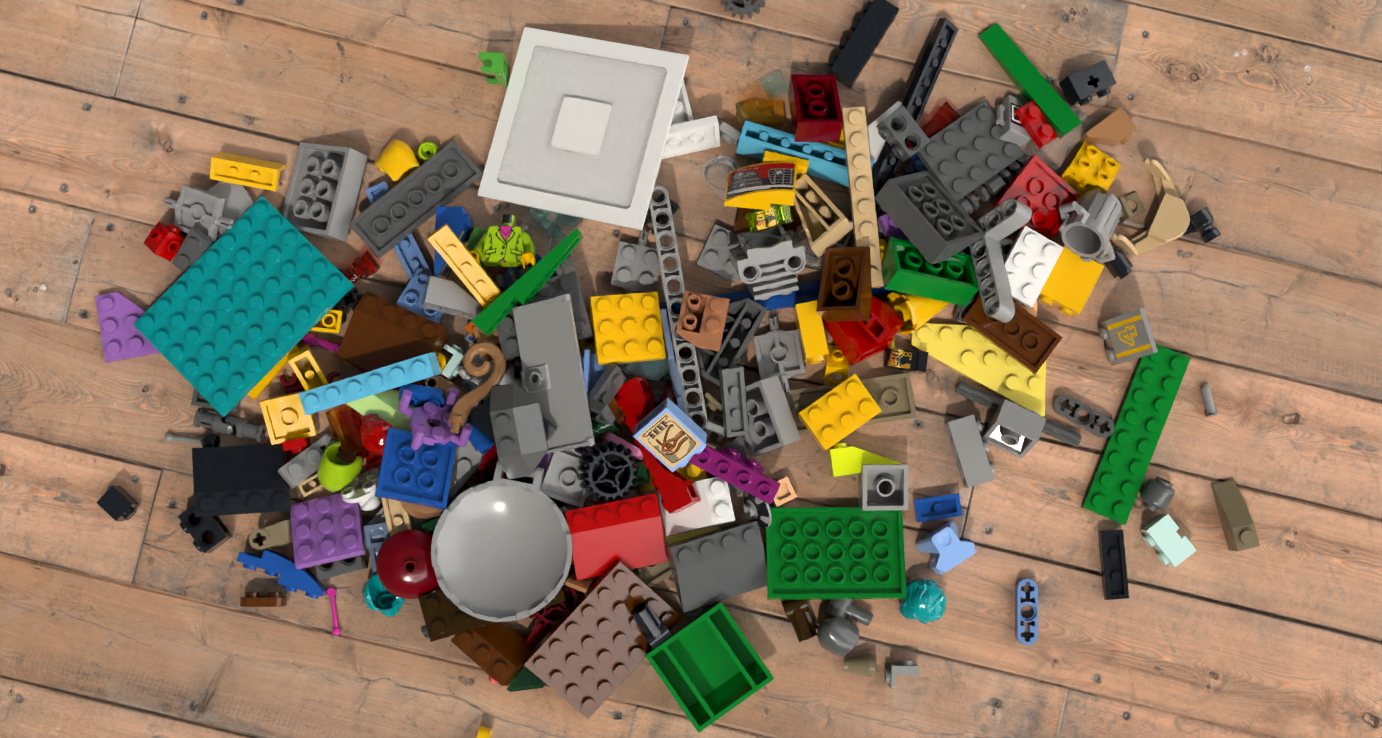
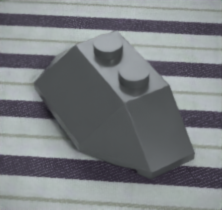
[695,298,768,386]
[490,383,548,479]

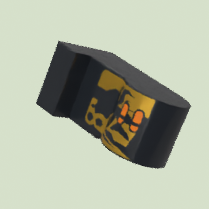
[883,348,929,374]

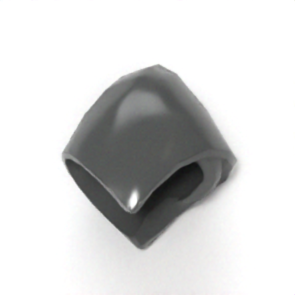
[817,616,859,657]

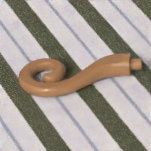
[448,341,506,434]

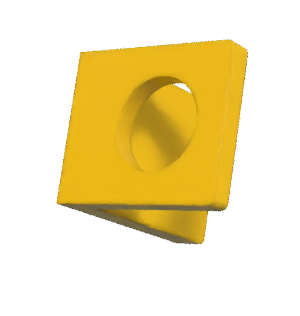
[824,345,849,385]

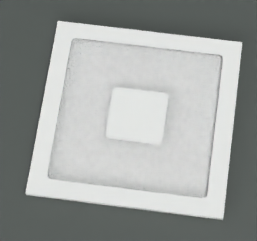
[477,27,689,231]

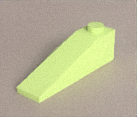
[346,389,432,432]

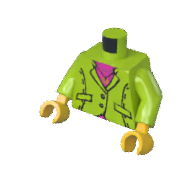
[469,214,536,269]

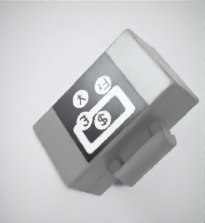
[996,95,1031,147]

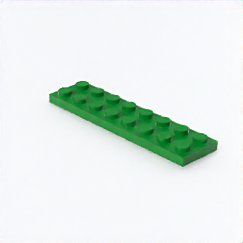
[1081,344,1191,525]

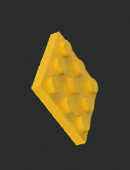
[589,292,666,365]

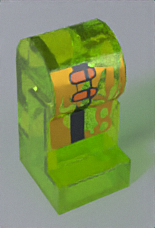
[746,204,793,232]

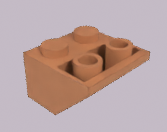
[676,291,730,352]

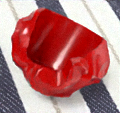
[359,414,393,457]

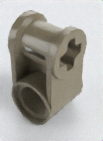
[249,520,293,550]

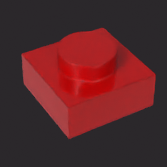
[282,437,311,455]

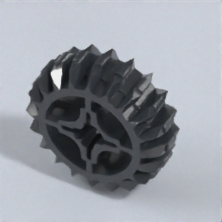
[577,441,639,503]

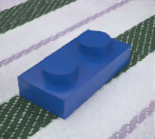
[913,493,963,523]

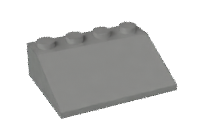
[282,142,368,242]

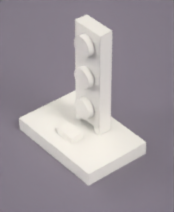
[662,80,721,159]

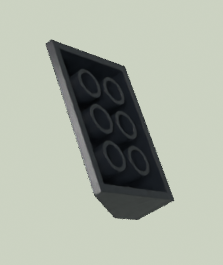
[192,444,291,517]

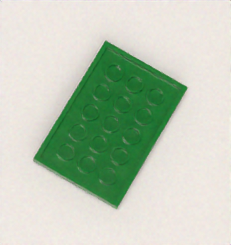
[766,507,906,600]

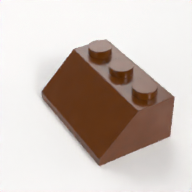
[451,622,535,686]

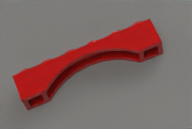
[615,377,701,514]

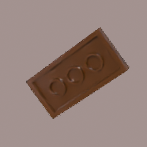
[962,295,1063,374]

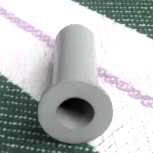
[1201,385,1219,417]

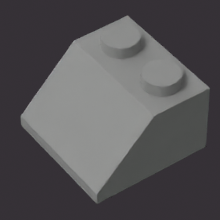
[981,399,1046,459]
[858,464,909,511]

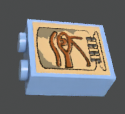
[633,397,707,472]

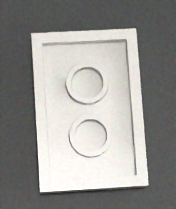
[1004,226,1064,307]

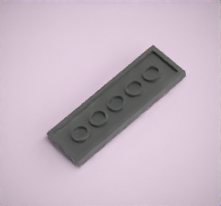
[349,140,483,259]

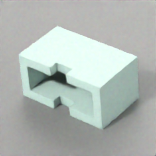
[1140,514,1197,567]

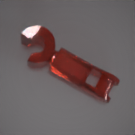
[908,101,960,149]
[342,250,380,284]
[340,408,382,470]

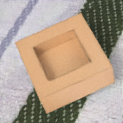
[774,477,797,507]

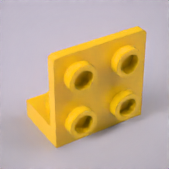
[1060,141,1121,196]

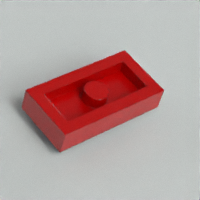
[1014,100,1058,149]

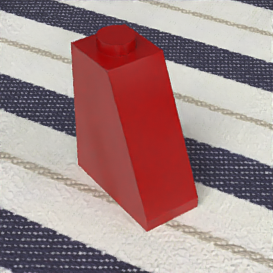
[822,320,894,366]

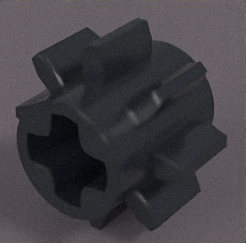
[337,287,364,314]

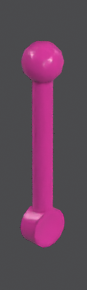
[327,588,341,636]

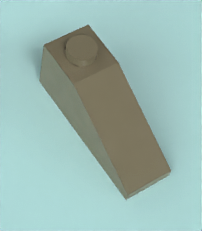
[1211,479,1260,551]

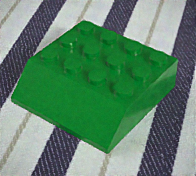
[645,601,774,733]

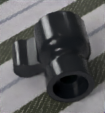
[1183,207,1221,243]

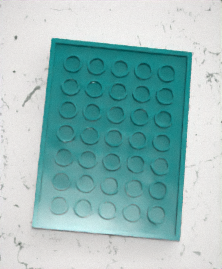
[133,196,354,417]

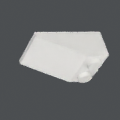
[657,477,735,537]

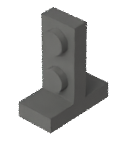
[587,363,626,425]

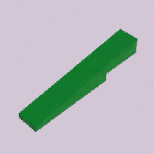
[978,23,1082,139]
[471,229,583,337]

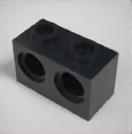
[178,505,233,553]

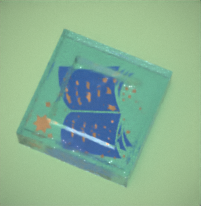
[760,71,788,102]

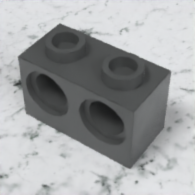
[876,105,930,162]
[315,554,368,580]

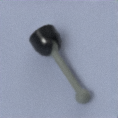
[164,433,220,448]

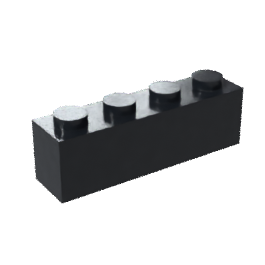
[828,0,900,88]

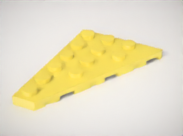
[910,323,1046,417]

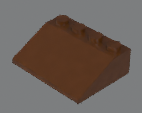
[337,290,449,387]

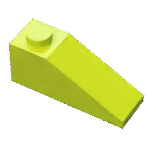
[828,443,901,477]

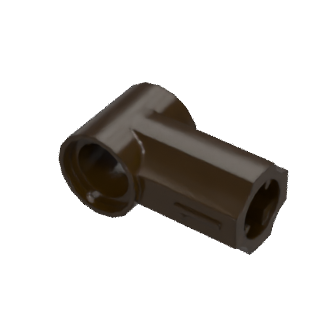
[781,600,817,642]

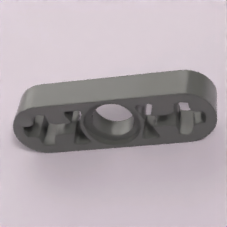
[1052,394,1114,438]

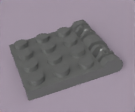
[916,101,1029,215]
[490,254,594,362]

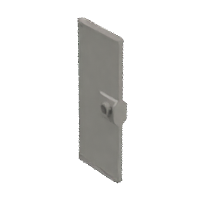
[513,293,595,454]

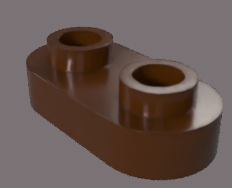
[240,592,287,607]

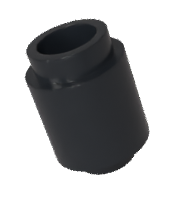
[1103,245,1133,280]

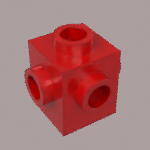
[143,221,185,262]

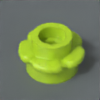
[417,142,439,163]

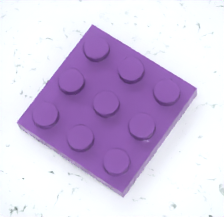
[290,493,366,570]

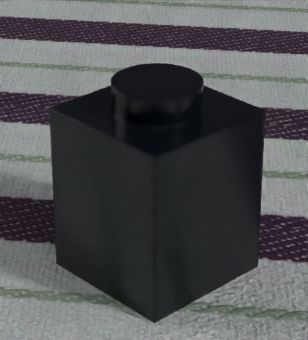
[96,486,139,521]

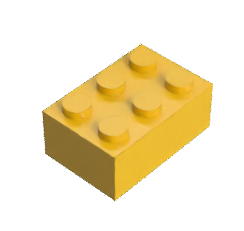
[797,374,882,452]

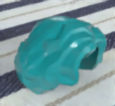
[362,573,406,617]
[899,579,947,624]

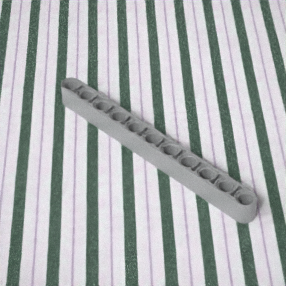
[649,186,707,429]

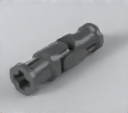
[194,407,267,443]

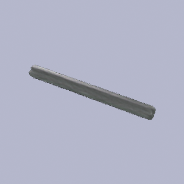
[955,381,1082,447]

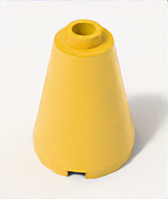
[885,291,949,335]

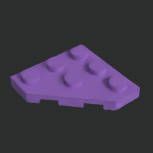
[95,292,160,363]

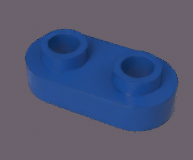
[399,384,445,407]

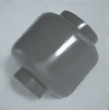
[1140,476,1175,512]

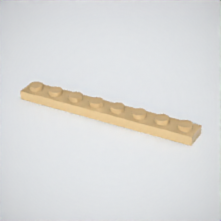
[841,106,884,288]

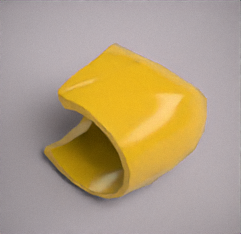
[374,139,420,184]

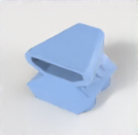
[915,521,977,575]

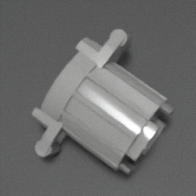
[1059,189,1122,264]

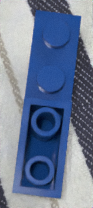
[237,549,327,599]

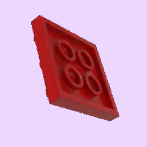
[991,155,1082,240]

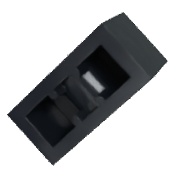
[1059,60,1117,107]

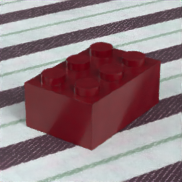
[788,74,843,142]

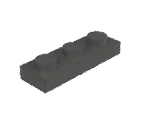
[719,366,749,438]

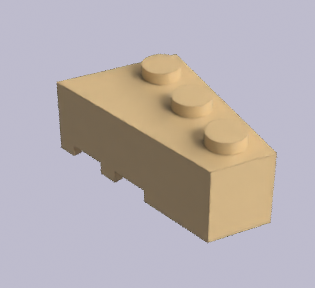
[794,173,853,258]

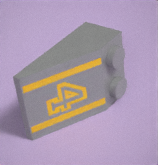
[1098,308,1158,366]

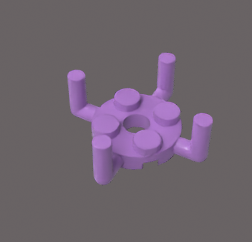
[398,387,473,450]

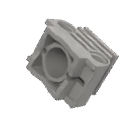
[727,224,806,300]

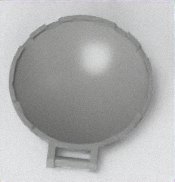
[431,459,572,622]

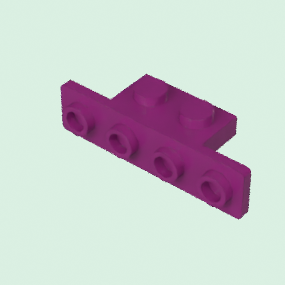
[690,445,781,504]

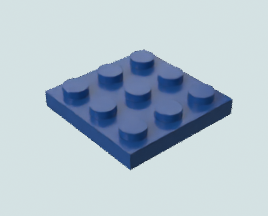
[375,427,457,510]

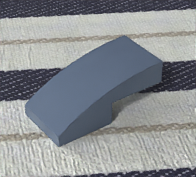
[364,522,389,572]

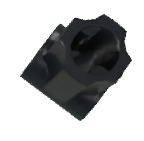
[630,601,672,649]

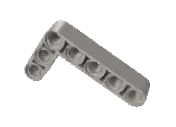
[969,198,1032,323]

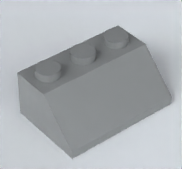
[745,375,801,458]

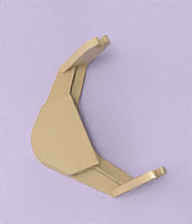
[1110,158,1190,256]

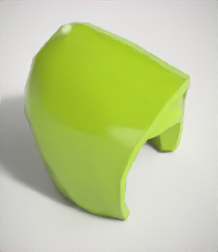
[317,441,362,492]

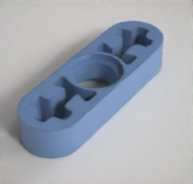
[1015,578,1038,645]

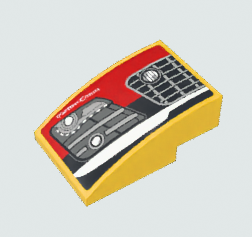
[724,162,797,210]

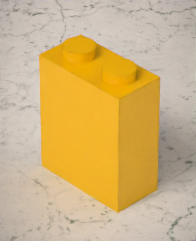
[1038,245,1104,317]
[793,300,829,365]

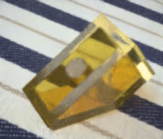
[735,97,787,126]

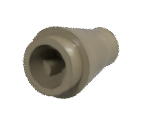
[843,654,877,677]

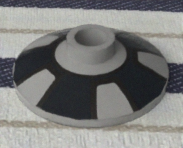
[743,491,772,528]

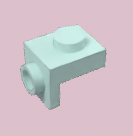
[442,344,464,380]

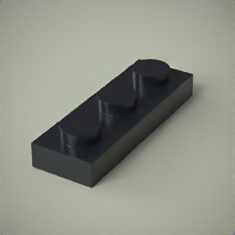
[1098,530,1129,600]

